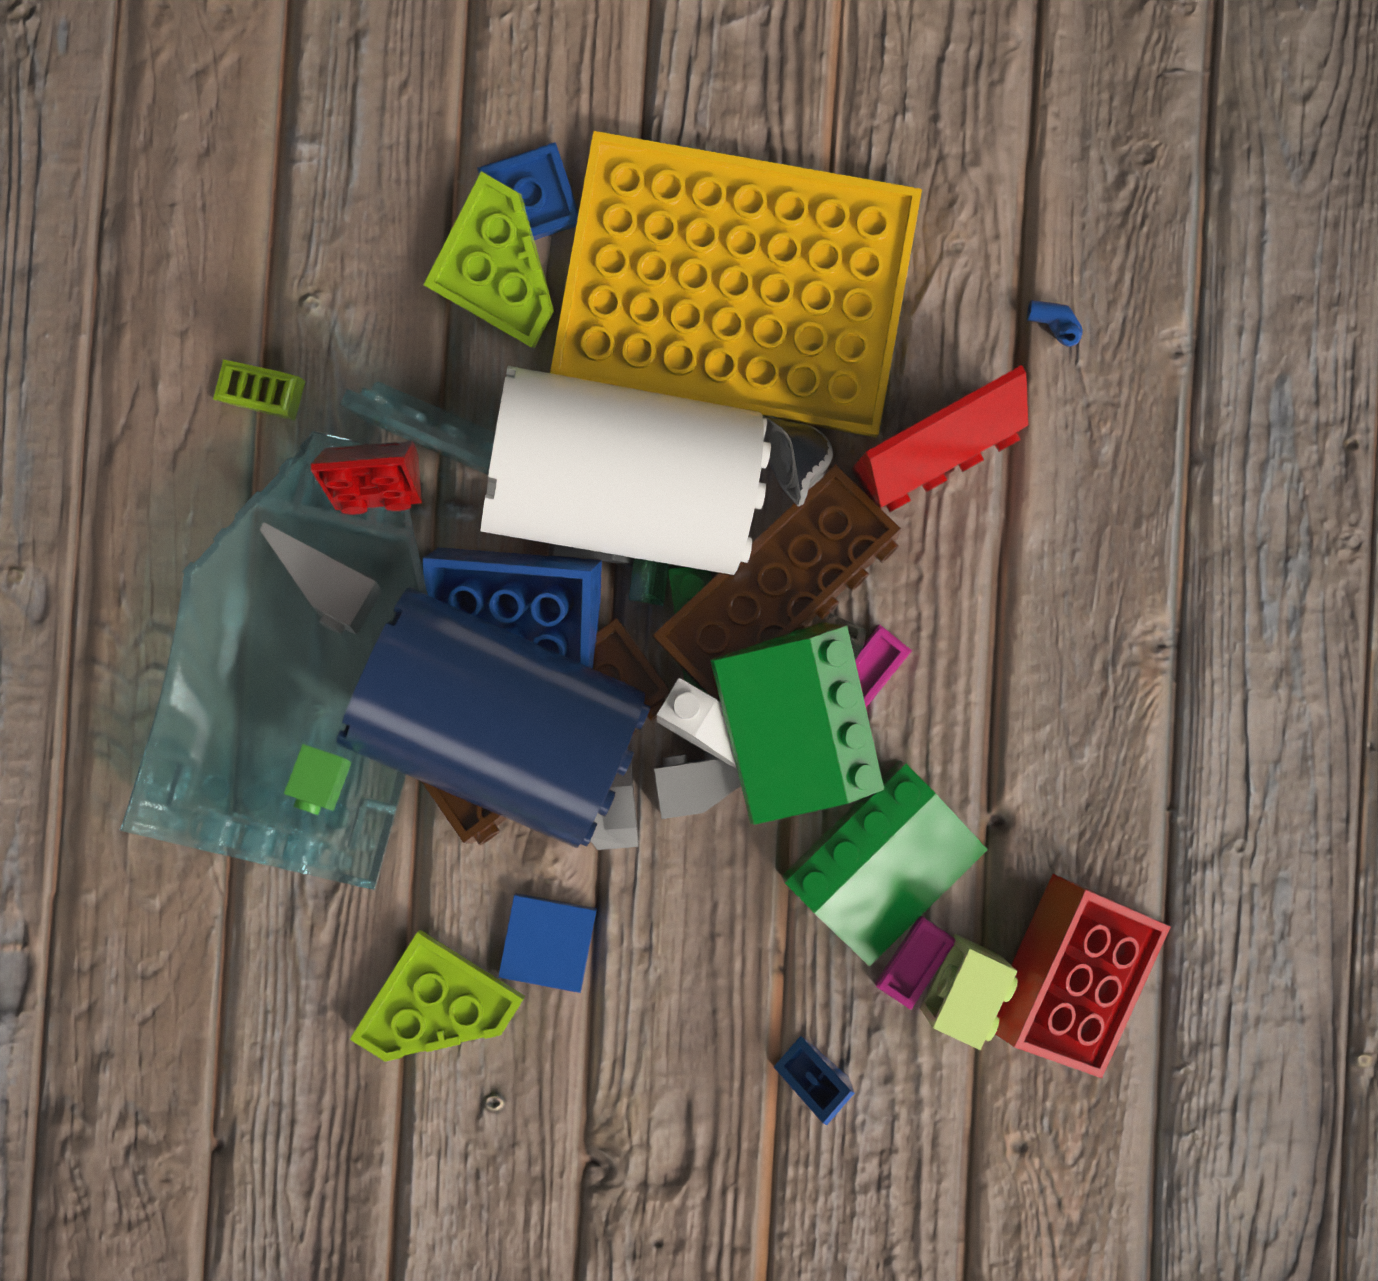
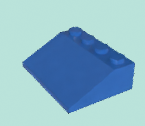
[423,547,602,668]

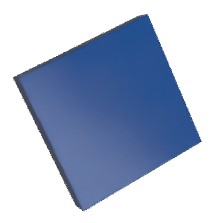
[477,142,579,240]
[498,893,597,993]

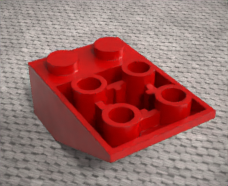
[311,441,422,515]

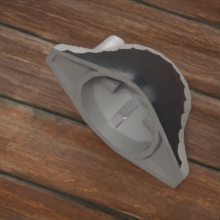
[762,415,833,507]

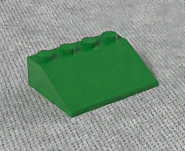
[710,622,884,825]
[782,760,988,966]

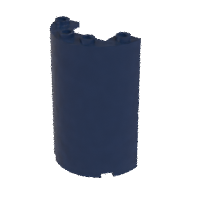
[336,587,651,848]

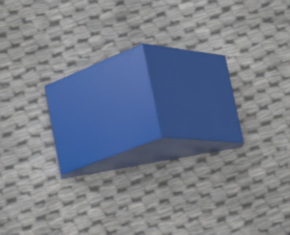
[774,1036,855,1125]

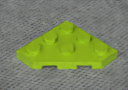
[423,171,554,348]
[350,930,525,1062]

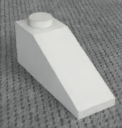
[657,678,737,769]

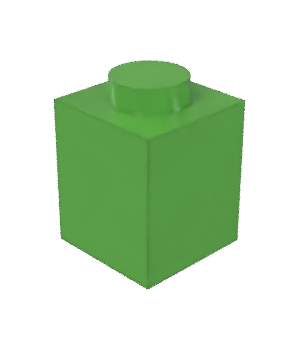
[284,744,352,815]

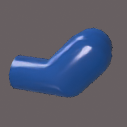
[1027,300,1083,347]

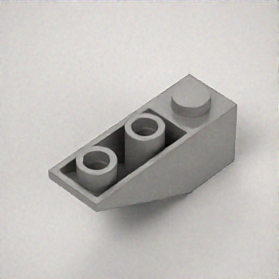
[654,751,741,819]

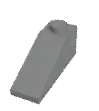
[259,522,382,635]

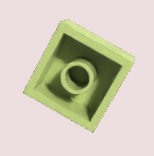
[920,934,1018,1050]

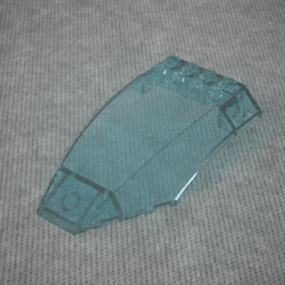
[120,431,428,890]

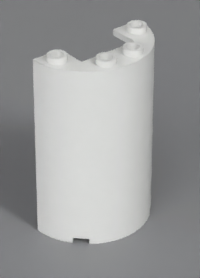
[480,366,771,575]

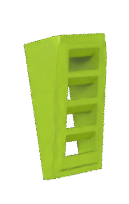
[213,359,306,421]

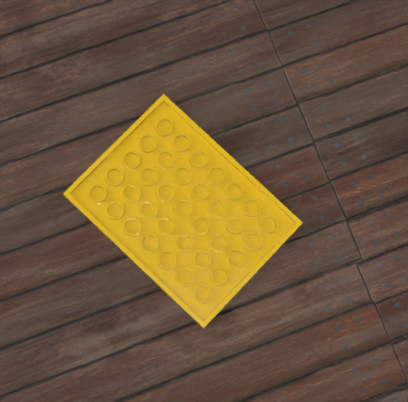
[550,131,922,437]

